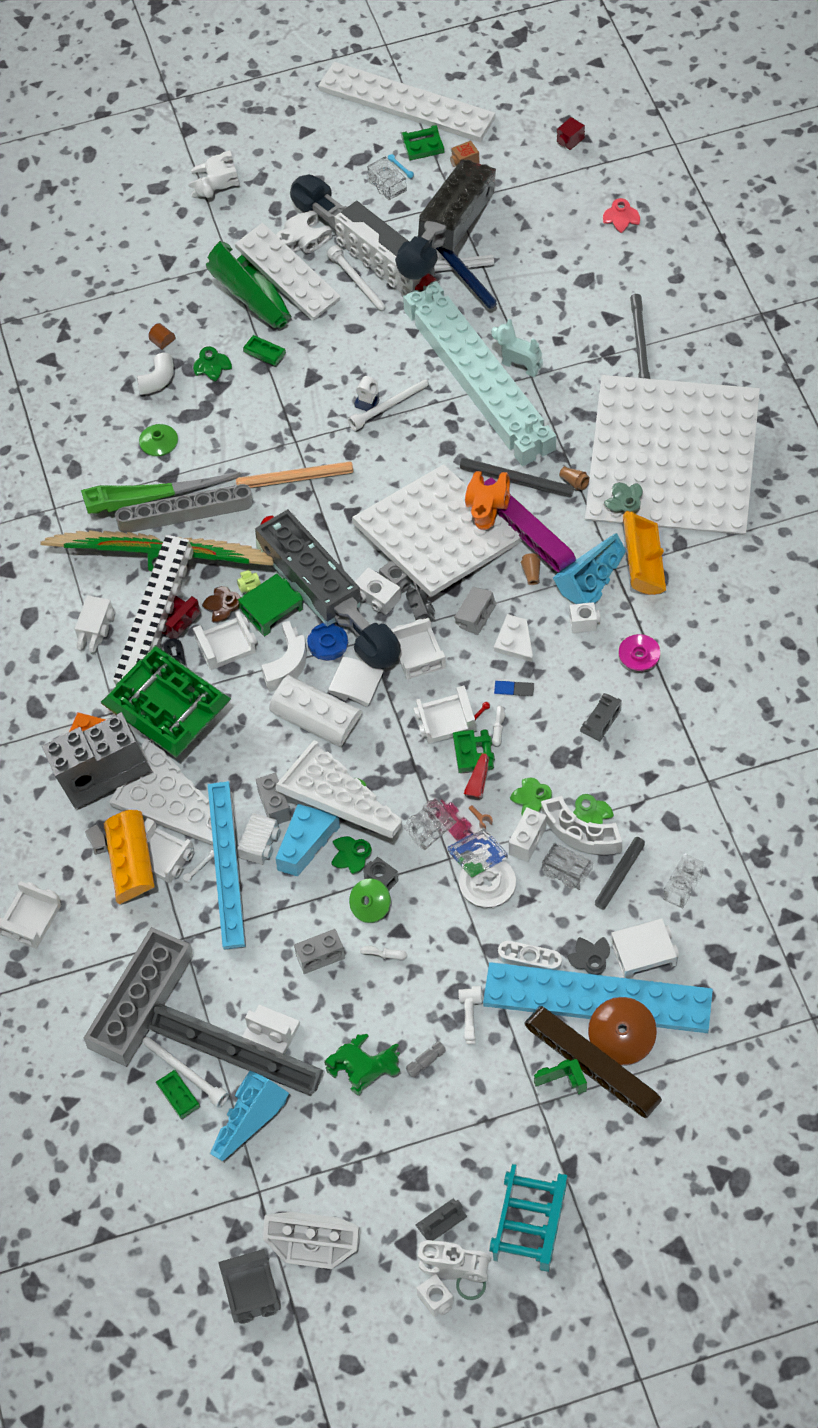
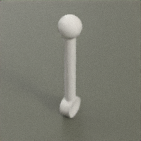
[183,849,214,883]

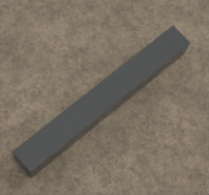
[148,1004,324,1094]

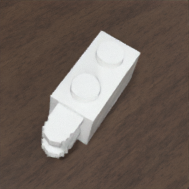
[75,595,115,653]

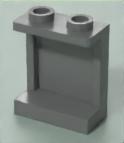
[218,1249,280,1324]

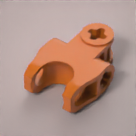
[465,471,510,530]

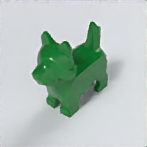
[324,1034,400,1096]

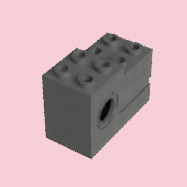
[42,712,152,809]

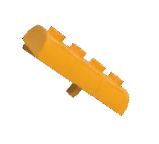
[623,511,666,595]
[104,810,155,904]

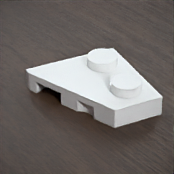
[494,614,533,662]

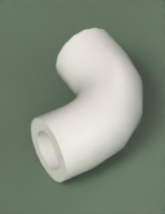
[137,353,174,395]

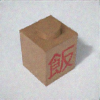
[450,140,480,172]

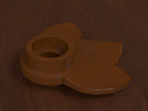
[202,586,241,623]

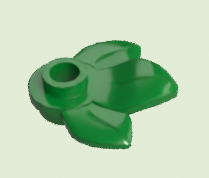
[193,346,232,382]
[331,836,372,874]

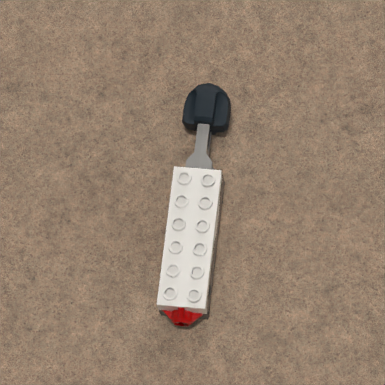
[290,174,436,296]

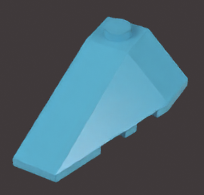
[553,533,626,604]
[210,1071,289,1161]

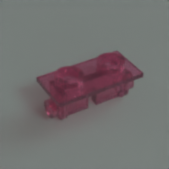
[434,799,475,842]

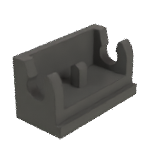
[580,693,622,742]

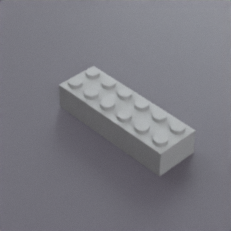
[83,927,193,1067]

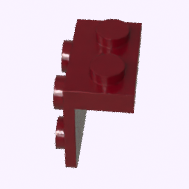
[162,596,201,639]

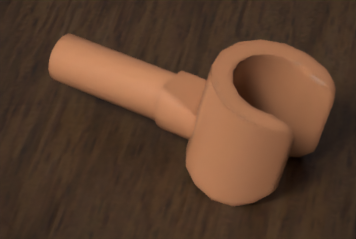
[469,805,493,830]

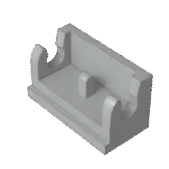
[454,586,497,635]

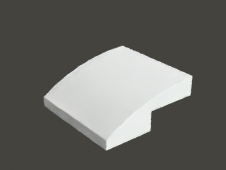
[327,657,384,707]

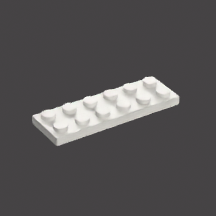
[235,222,341,321]

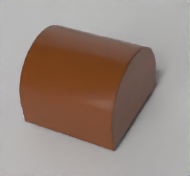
[148,323,176,349]

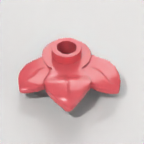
[603,198,640,233]

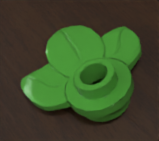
[510,777,552,815]
[573,794,614,824]

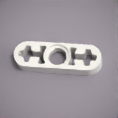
[498,941,562,970]

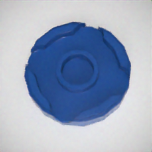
[307,623,348,661]

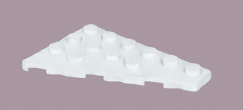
[110,737,213,845]
[275,740,402,838]

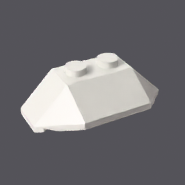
[263,1212,359,1269]

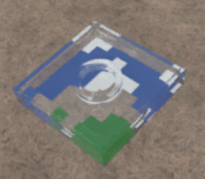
[447,827,508,878]

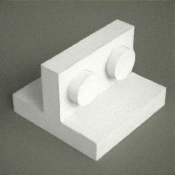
[242,1005,300,1054]

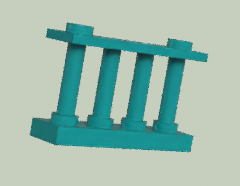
[489,1164,567,1272]

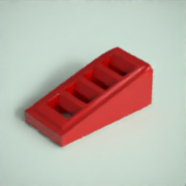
[464,753,489,798]

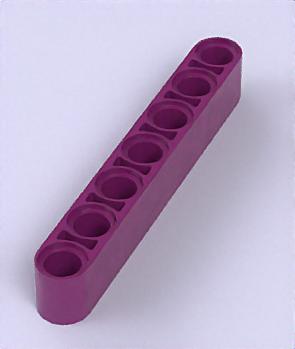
[484,477,576,572]

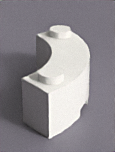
[541,796,622,855]

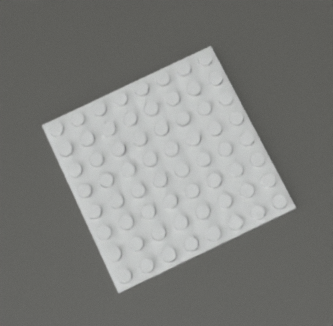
[585,375,760,535]

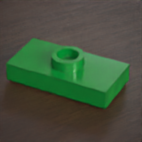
[243,335,286,366]
[156,1070,200,1119]

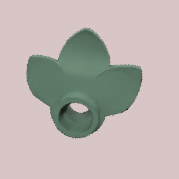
[604,482,643,514]

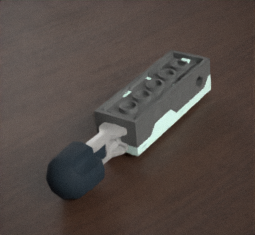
[255,509,401,669]

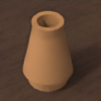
[559,466,590,490]
[520,553,541,585]

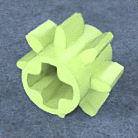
[237,570,261,594]

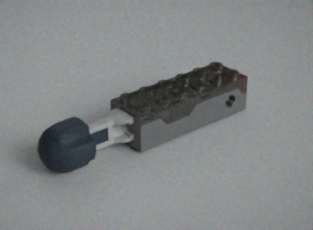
[395,159,496,280]

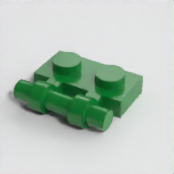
[453,729,495,773]

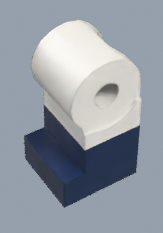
[354,376,380,412]

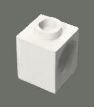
[569,602,600,633]
[417,1274,454,1318]

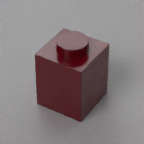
[557,117,585,150]

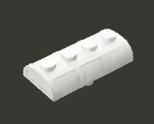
[269,675,362,747]

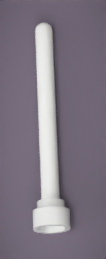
[327,245,385,311]
[348,380,429,431]
[142,1037,229,1108]

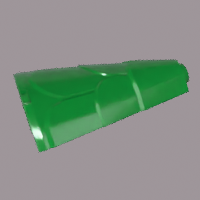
[206,241,292,328]

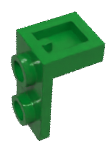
[534,1059,587,1095]

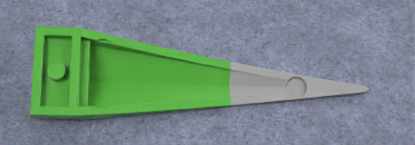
[81,472,242,514]

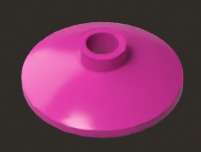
[618,634,660,671]

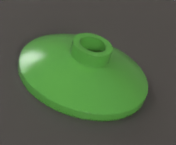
[139,424,178,456]
[349,879,391,923]

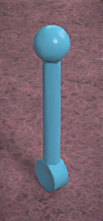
[388,154,414,178]

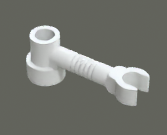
[459,986,483,1044]

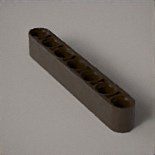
[524,1006,662,1118]

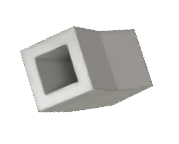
[85,825,108,855]

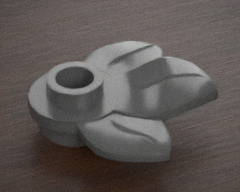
[567,937,610,975]

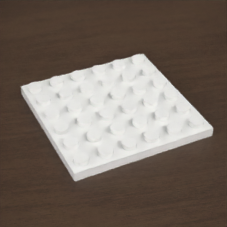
[352,464,522,597]

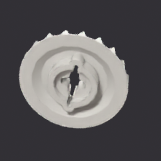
[459,856,516,909]

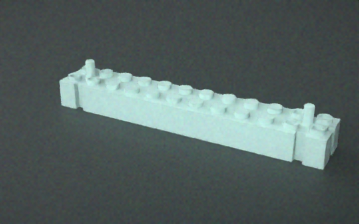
[403,281,556,467]

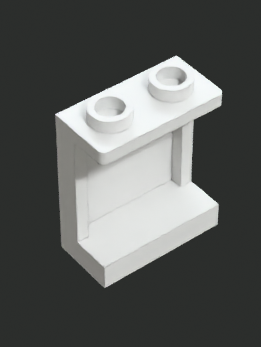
[193,611,257,671]
[391,618,446,680]
[414,686,477,744]
[144,818,194,884]
[0,881,61,949]
[611,918,679,979]

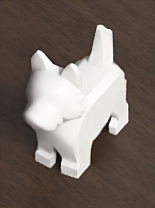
[188,150,240,198]

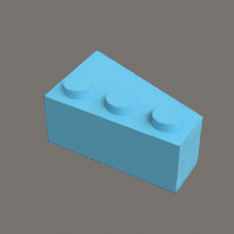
[275,804,340,876]

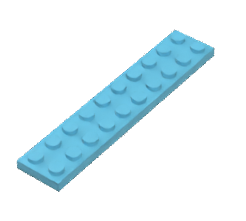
[483,962,713,1033]

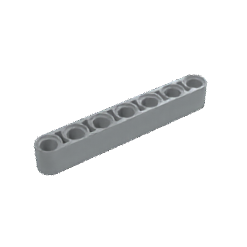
[115,484,253,533]

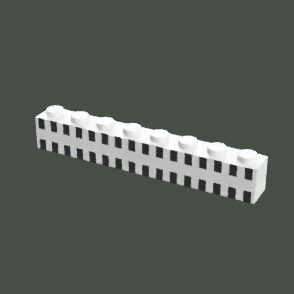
[113,535,193,685]

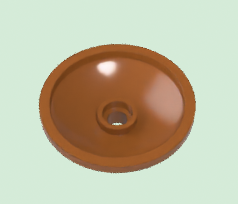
[588,997,657,1066]

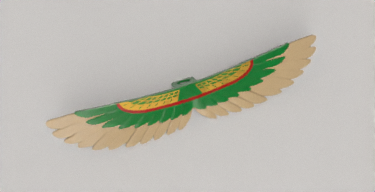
[40,530,274,572]

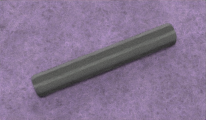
[595,837,645,910]

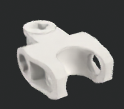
[276,211,332,253]
[417,1240,491,1282]

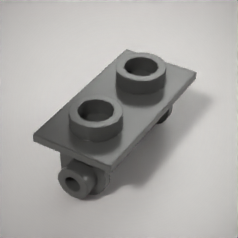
[406,581,436,622]
[415,1198,467,1241]

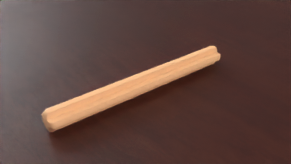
[236,461,353,488]

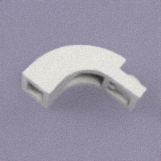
[261,620,307,693]

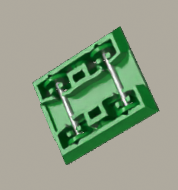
[101,645,231,758]

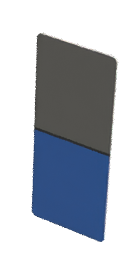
[494,681,534,696]

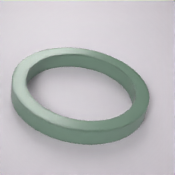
[456,1278,486,1300]

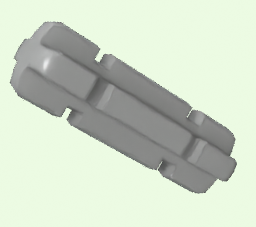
[406,1041,446,1077]

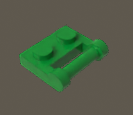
[401,125,445,161]

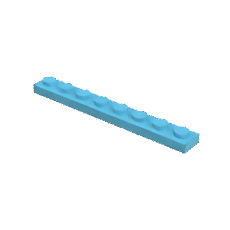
[208,781,246,950]

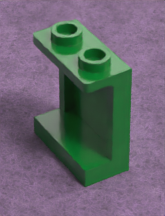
[238,573,303,637]

